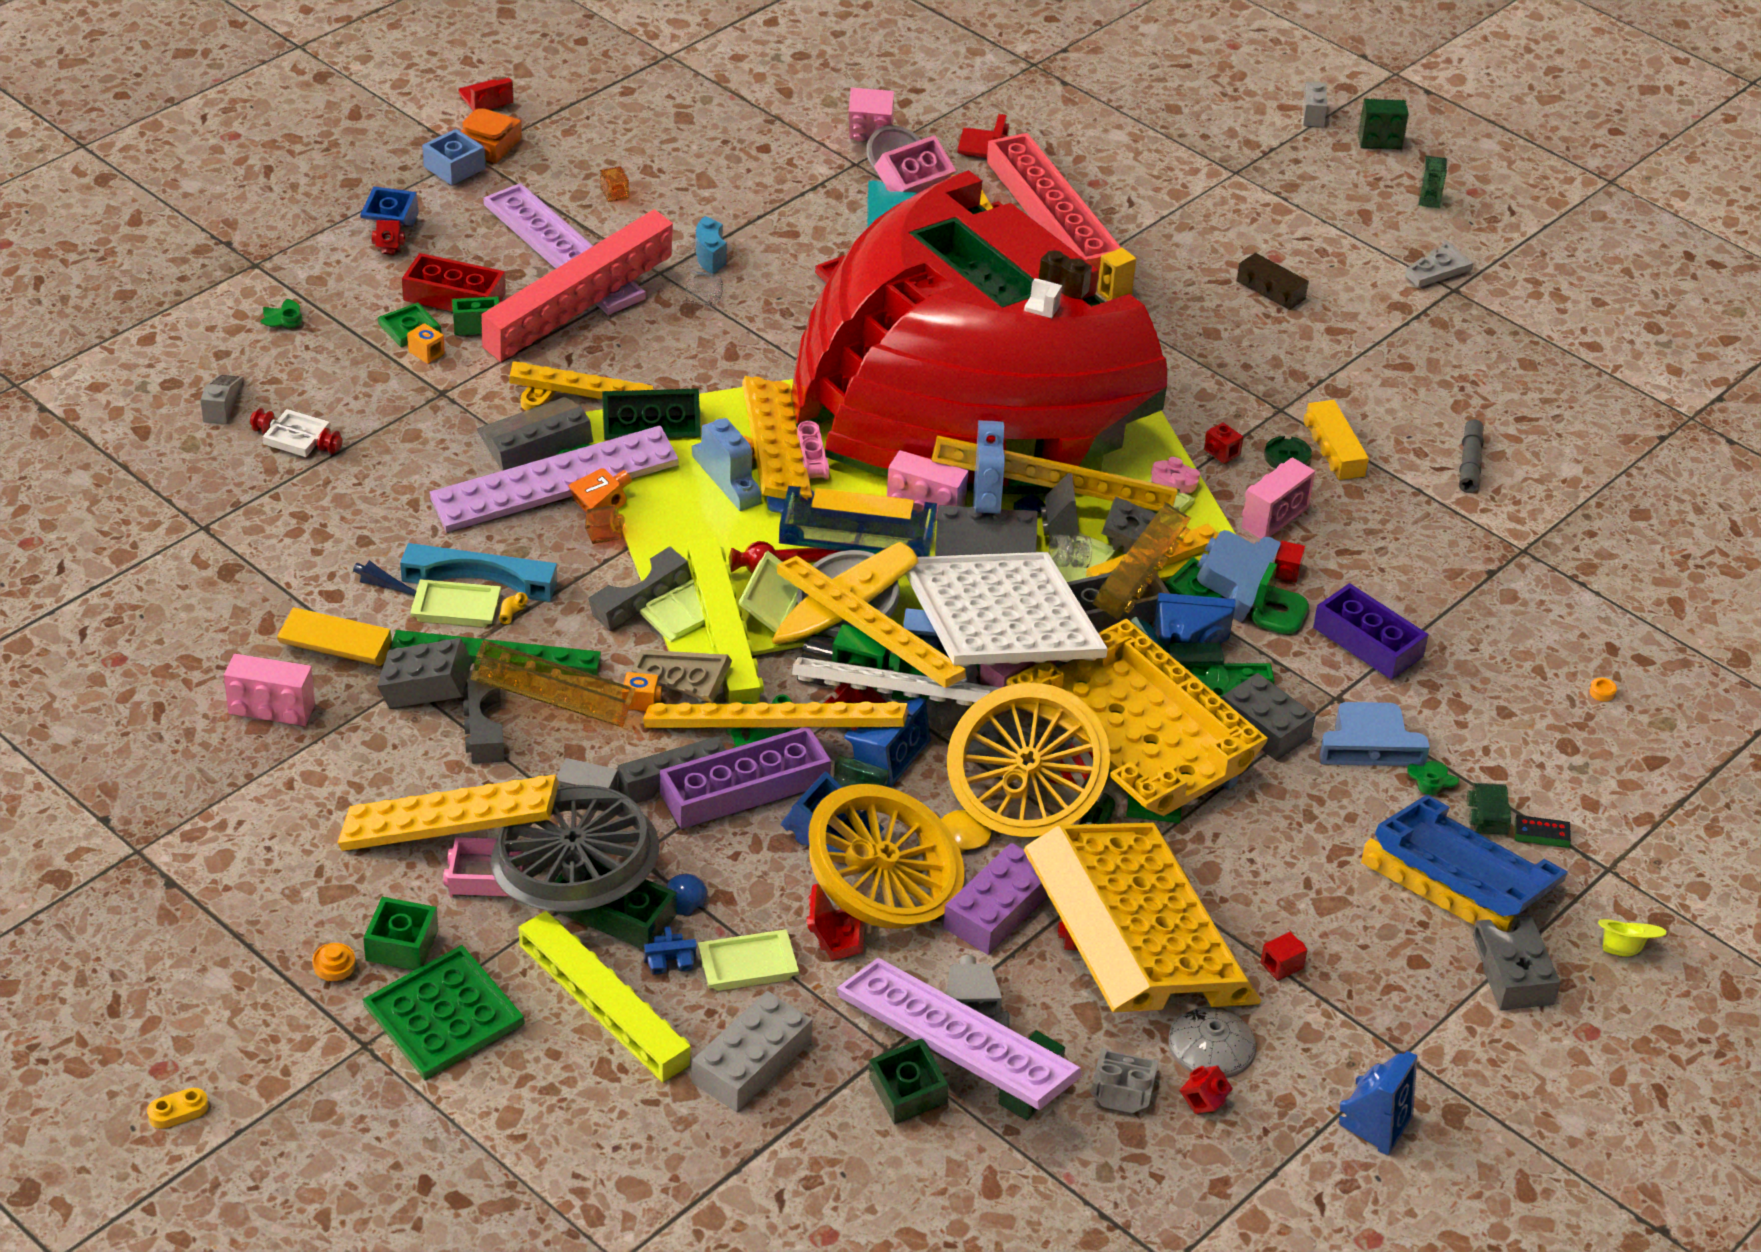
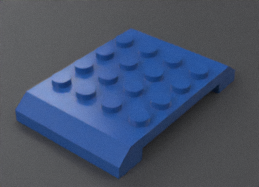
[1375,795,1568,916]

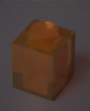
[600,166,629,202]
[585,505,625,544]

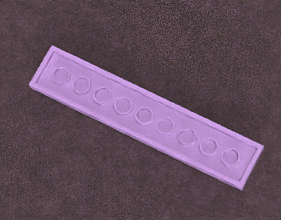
[483,183,646,315]
[430,425,678,533]
[837,958,1082,1110]

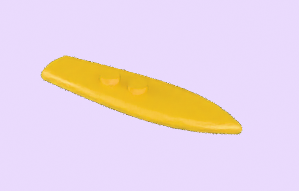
[772,542,919,644]

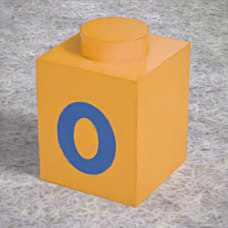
[407,323,445,364]
[622,672,662,711]

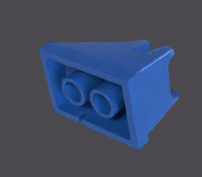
[1153,593,1235,662]
[844,697,931,788]
[781,771,885,853]
[1339,1051,1418,1156]

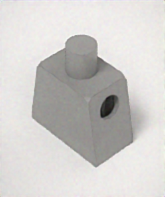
[947,955,1002,1017]

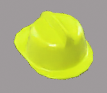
[1598,919,1667,957]

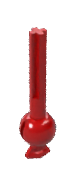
[728,541,857,574]

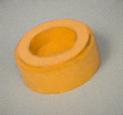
[1589,678,1617,702]

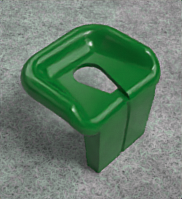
[1251,562,1309,634]

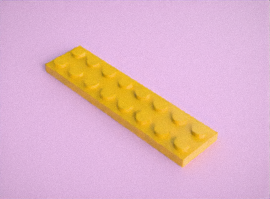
[742,376,812,503]
[338,774,559,851]

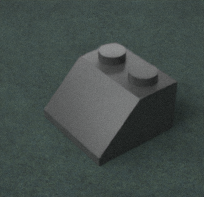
[1041,473,1080,545]

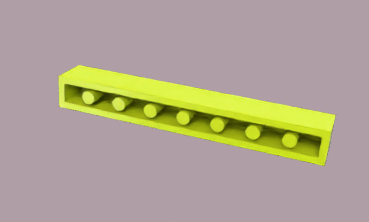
[687,537,764,704]
[519,911,691,1083]

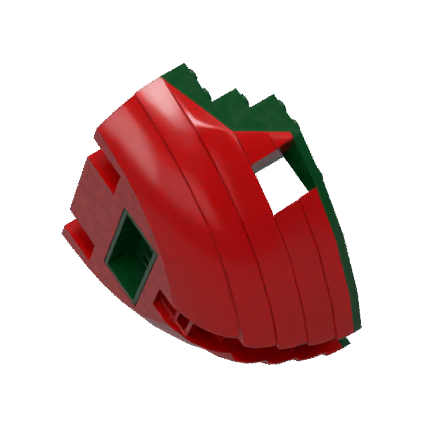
[791,170,1168,494]

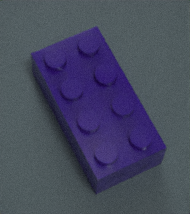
[1313,583,1429,680]

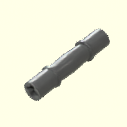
[1459,419,1484,493]

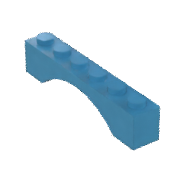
[400,543,557,602]

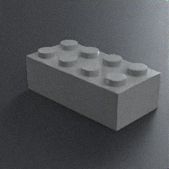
[692,991,813,1112]

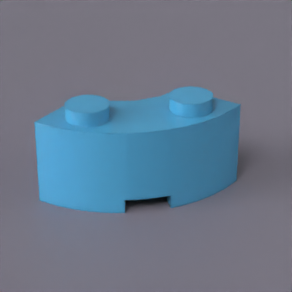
[696,216,727,275]

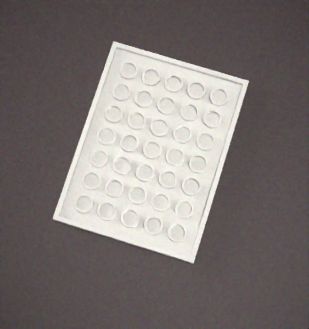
[905,552,1108,667]

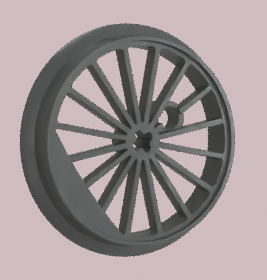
[491,785,659,912]

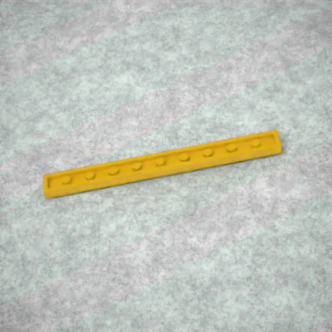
[932,435,1178,514]
[777,556,966,688]
[643,702,909,728]

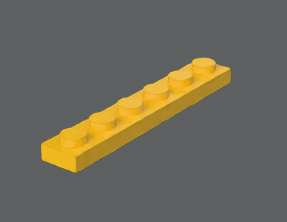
[509,361,653,399]
[1086,524,1219,577]
[1361,838,1514,932]

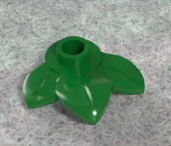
[260,299,303,328]
[1193,665,1242,699]
[1407,761,1460,795]

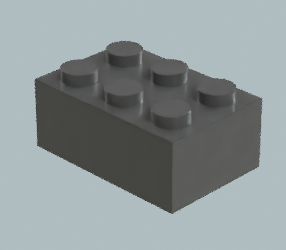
[377,638,472,709]
[1222,673,1316,761]

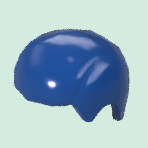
[666,873,708,916]

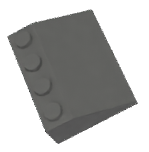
[477,397,593,471]
[935,505,1037,556]

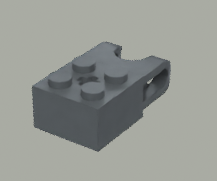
[1473,915,1561,1011]

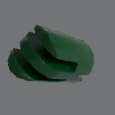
[1078,793,1115,825]

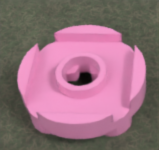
[1150,457,1200,494]

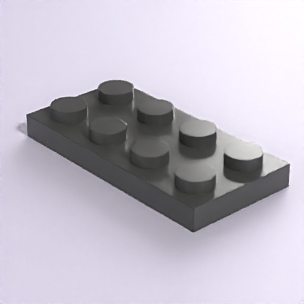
[967,719,1071,782]

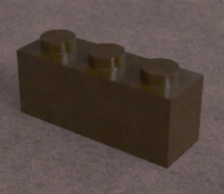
[1236,252,1309,310]

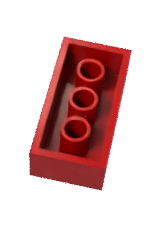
[402,253,506,311]

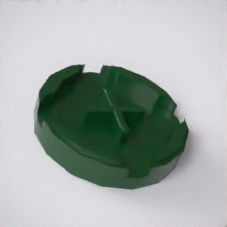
[1264,436,1312,469]

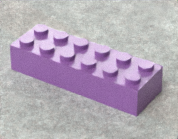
[660,727,831,829]

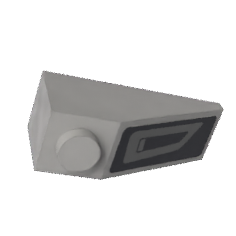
[200,374,243,424]

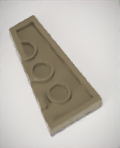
[631,650,732,703]

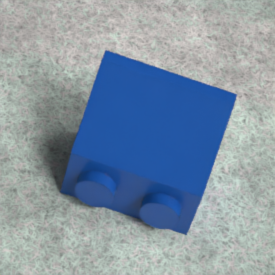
[360,186,419,227]

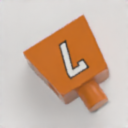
[568,468,632,525]

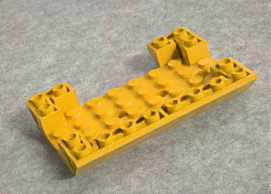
[1006,619,1268,816]
[1024,823,1262,1013]

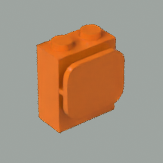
[461,109,522,164]

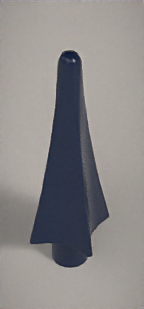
[353,560,417,596]

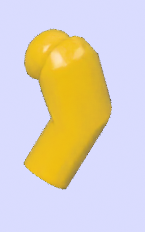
[499,592,528,624]

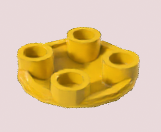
[941,810,992,854]

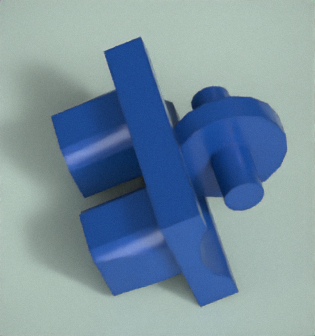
[643,926,697,975]

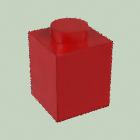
[1275,540,1305,583]
[1260,931,1308,981]

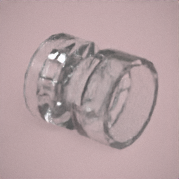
[1049,534,1092,568]

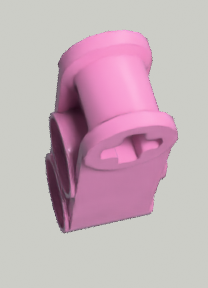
[798,421,829,480]

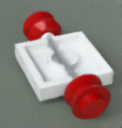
[250,408,343,457]

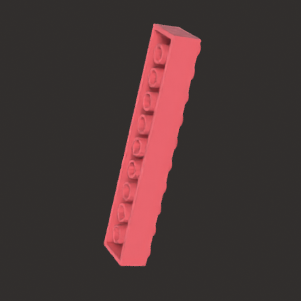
[987,133,1121,278]
[482,209,673,362]

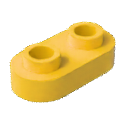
[521,387,556,411]
[147,1088,209,1129]

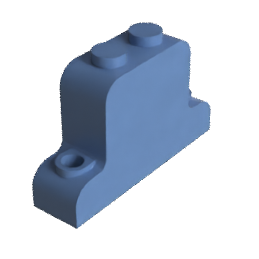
[692,418,761,511]
[972,420,1004,514]
[1197,530,1281,622]
[1319,702,1430,766]

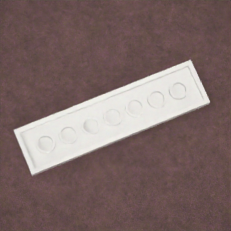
[792,657,1001,706]

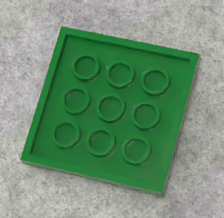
[363,945,525,1081]

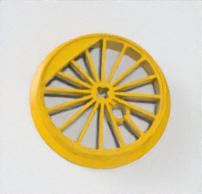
[947,683,1110,837]
[809,784,964,929]

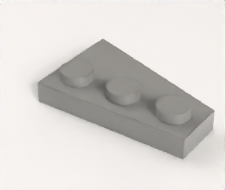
[1405,240,1473,287]

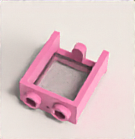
[443,837,524,901]

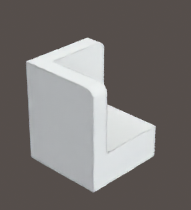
[1024,278,1062,318]

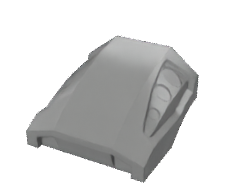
[1091,1048,1159,1113]

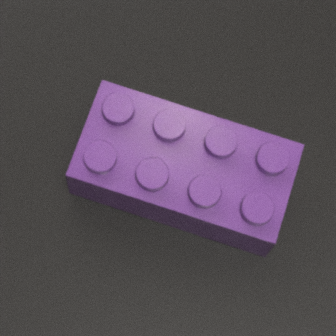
[943,843,1049,955]

